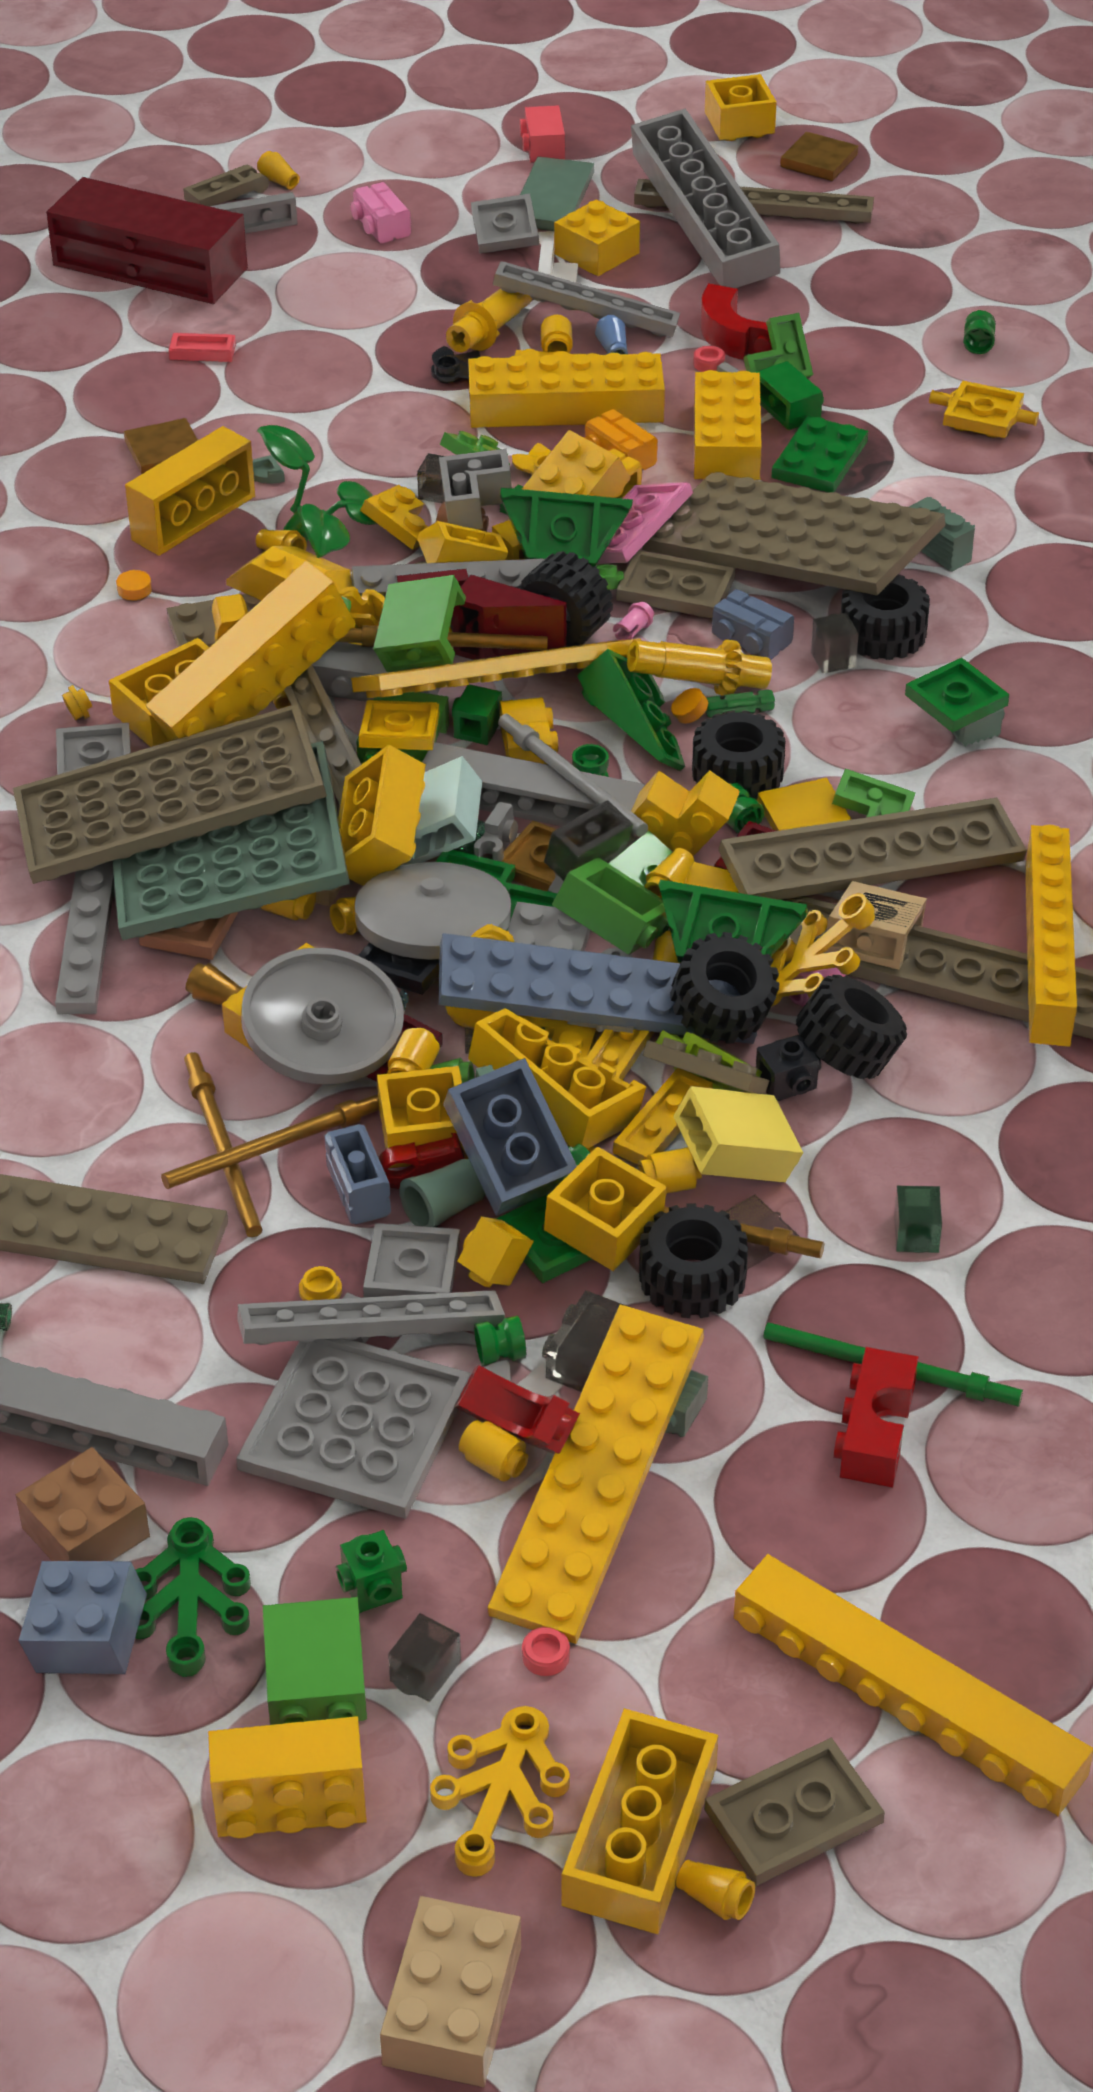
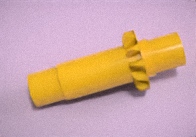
[446,288,532,352]
[627,639,772,696]

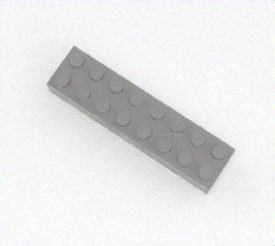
[631,108,780,288]

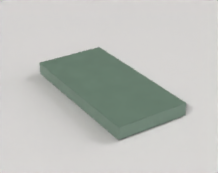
[520,156,594,231]

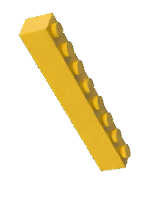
[1025,824,1077,1047]
[734,1554,1093,1817]

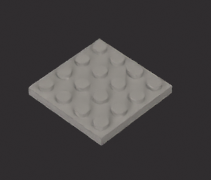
[236,1338,471,1519]

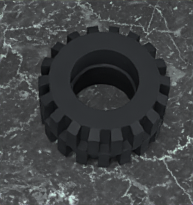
[518,551,613,647]
[839,574,930,660]
[692,711,786,800]
[670,932,780,1044]
[796,975,907,1079]
[639,1203,748,1318]

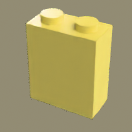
[673,1086,803,1182]

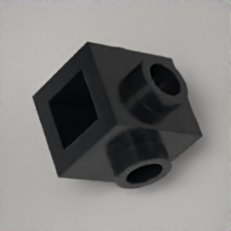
[756,1034,821,1102]

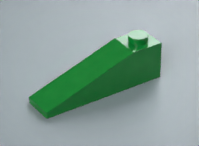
[577,649,685,771]

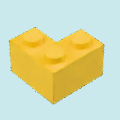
[631,770,740,856]

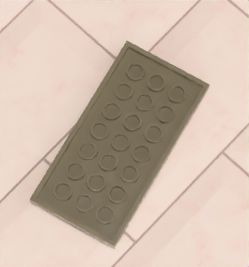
[642,472,946,595]
[13,704,327,884]

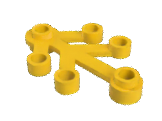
[770,893,875,1006]
[430,1706,570,1877]

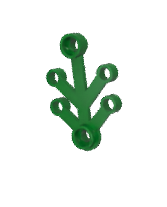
[135,1517,251,1677]

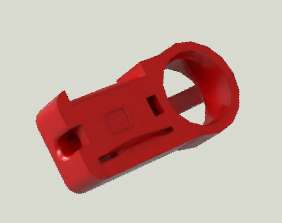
[379,1133,465,1189]

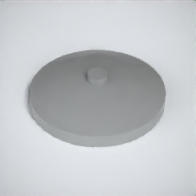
[355,862,511,959]
[241,948,404,1085]

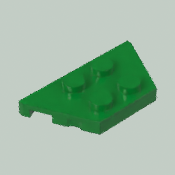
[500,488,633,567]
[659,880,808,962]

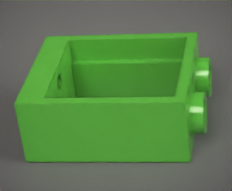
[552,857,669,955]

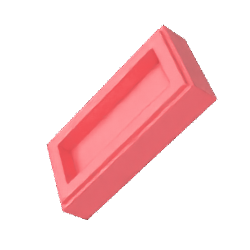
[169,333,236,362]

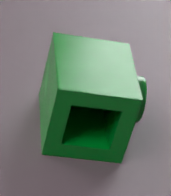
[452,684,502,745]

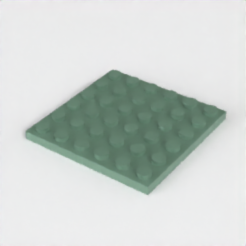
[113,741,350,940]

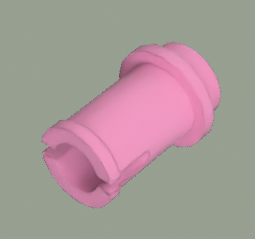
[613,602,654,640]

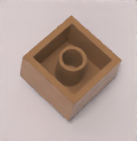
[15,1447,150,1561]

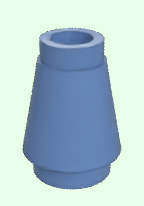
[595,315,628,354]

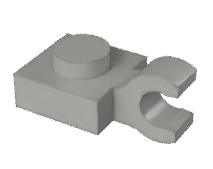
[474,802,518,861]

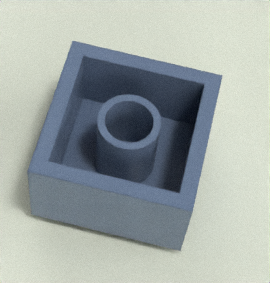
[18,1561,147,1674]

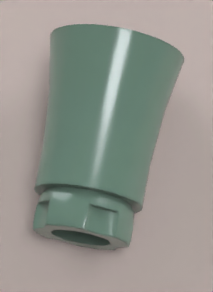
[399,1158,486,1227]

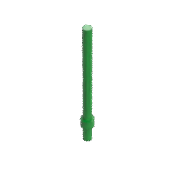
[763,1322,1023,1407]

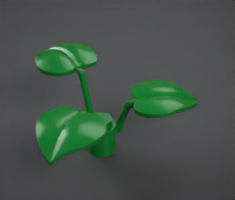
[256,425,377,558]

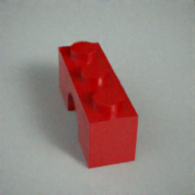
[833,1347,919,1488]

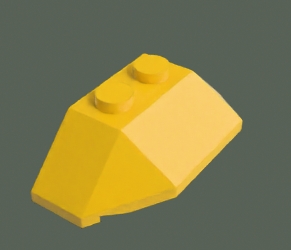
[226,546,353,601]

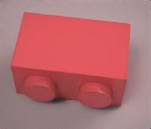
[520,105,565,163]

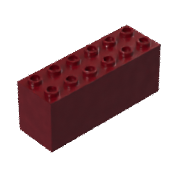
[46,177,248,304]

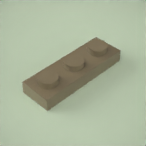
[642,1037,769,1094]

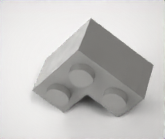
[439,448,512,529]

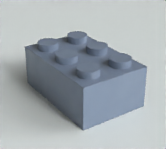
[443,1058,577,1216]

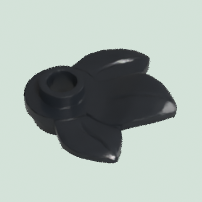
[431,346,480,384]

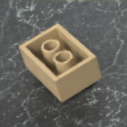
[380,1896,521,2087]

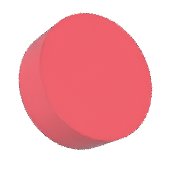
[693,346,725,372]
[522,1627,570,1676]

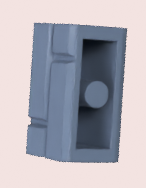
[712,589,794,660]
[324,1124,391,1225]

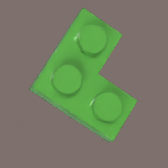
[743,313,813,378]
[440,431,510,465]
[832,768,916,817]

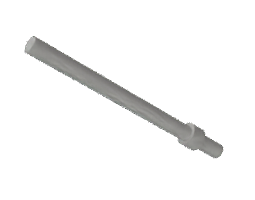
[498,714,648,837]

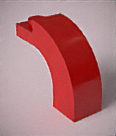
[701,283,772,360]
[456,1365,580,1454]

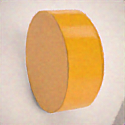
[116,570,152,601]
[671,688,708,724]

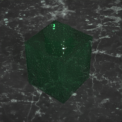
[894,1185,942,1253]

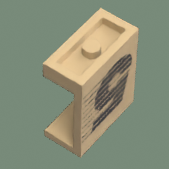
[826,881,927,970]

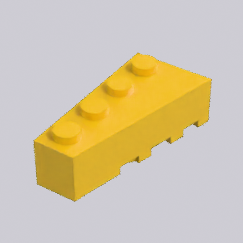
[468,1008,647,1149]

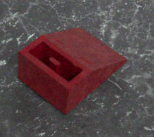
[452,575,566,660]

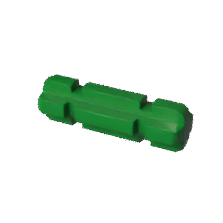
[705,689,775,718]

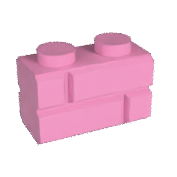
[350,182,411,244]

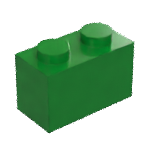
[755,361,824,430]

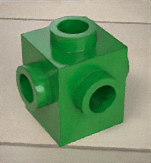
[335,1530,407,1613]

